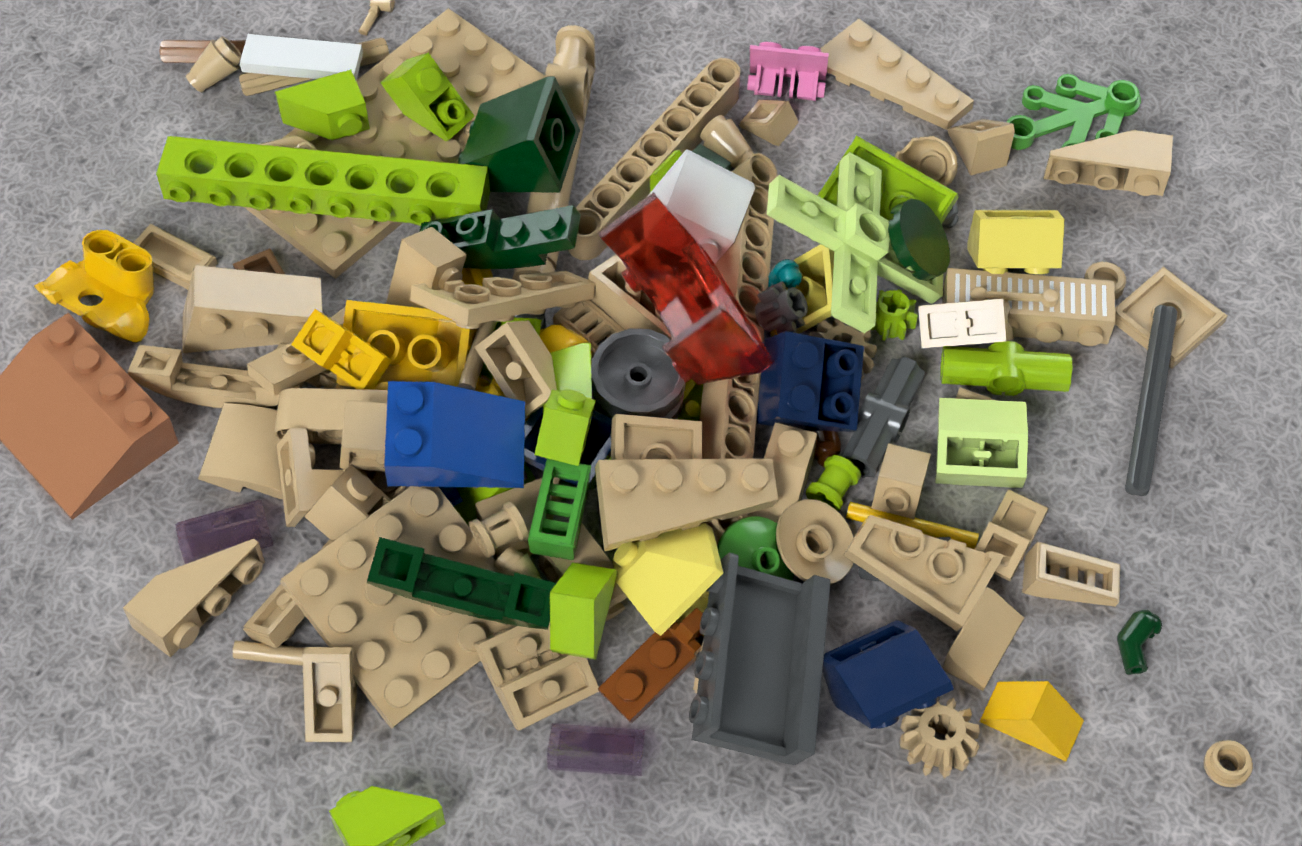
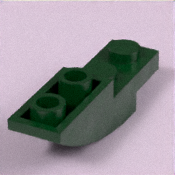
[420,205,581,269]

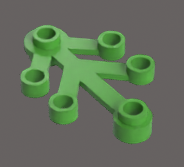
[1007,74,1141,150]

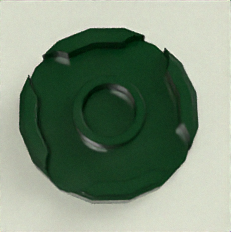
[888,198,950,281]

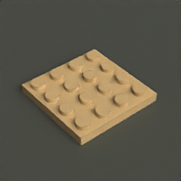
[280,486,513,729]

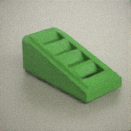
[528,458,591,560]

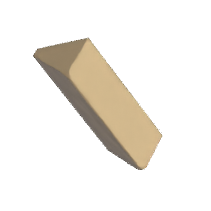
[943,587,1024,691]

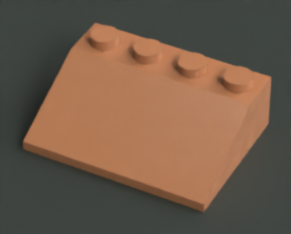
[0,313,179,520]

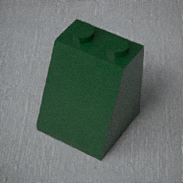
[458,76,580,193]

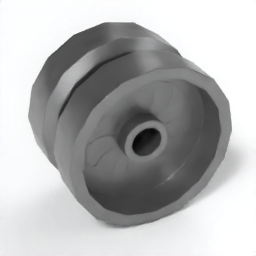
[591,328,686,419]

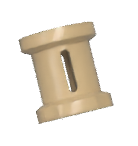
[469,501,529,558]

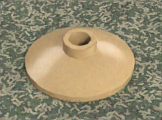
[776,499,854,585]

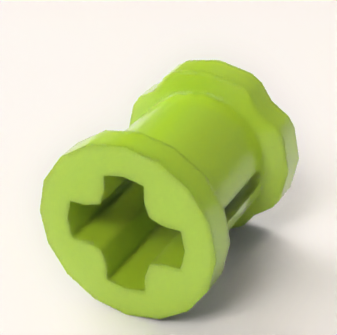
[805,455,861,512]

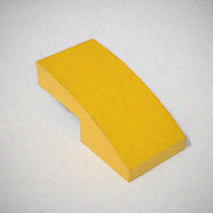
[291,309,392,390]

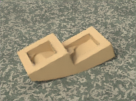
[975,489,1048,581]

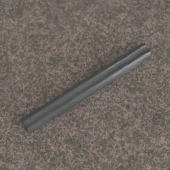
[1125,305,1178,496]

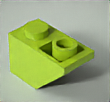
[380,52,475,141]

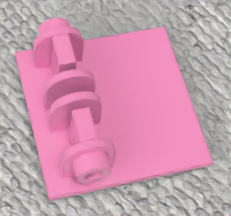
[747,42,829,101]

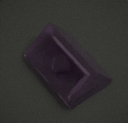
[175,500,273,564]
[547,723,645,776]

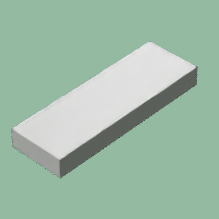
[240,34,363,81]

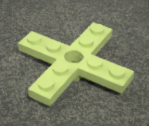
[767,152,943,333]

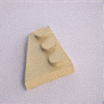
[843,515,1004,631]

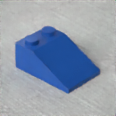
[384,381,525,488]

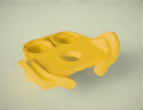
[34,230,154,342]

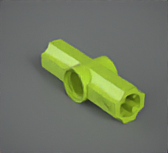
[940,341,1072,396]

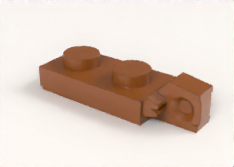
[598,607,703,724]

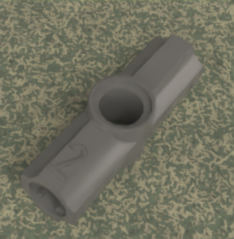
[842,356,925,478]

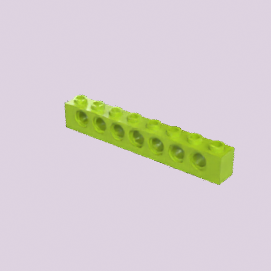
[156,136,490,226]

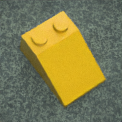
[336,300,477,390]

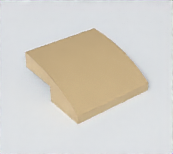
[198,403,283,499]
[474,623,599,731]

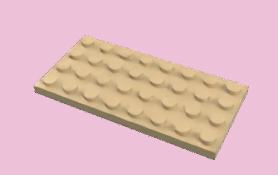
[244,8,545,279]

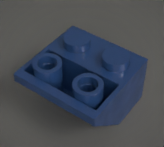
[756,331,864,432]
[822,620,954,729]

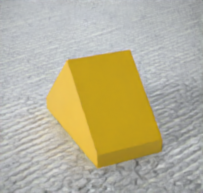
[979,681,1084,761]

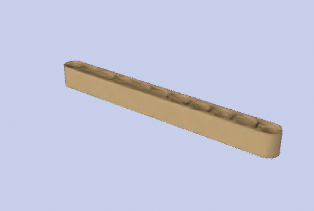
[700,153,778,545]

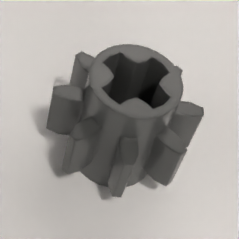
[755,281,808,334]

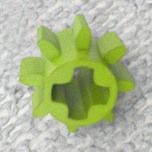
[870,289,918,341]

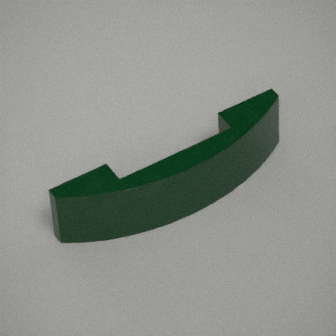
[367,537,556,630]

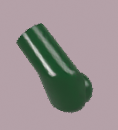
[1117,610,1162,675]

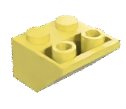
[967,210,1065,274]

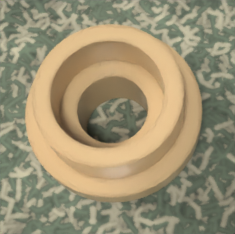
[1204,740,1253,787]

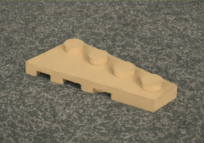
[820,19,974,130]
[410,271,595,329]
[595,458,778,552]

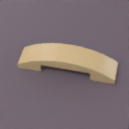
[127,345,303,408]

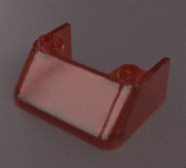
[598,192,774,385]

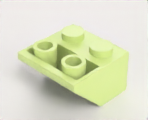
[935,398,1028,488]

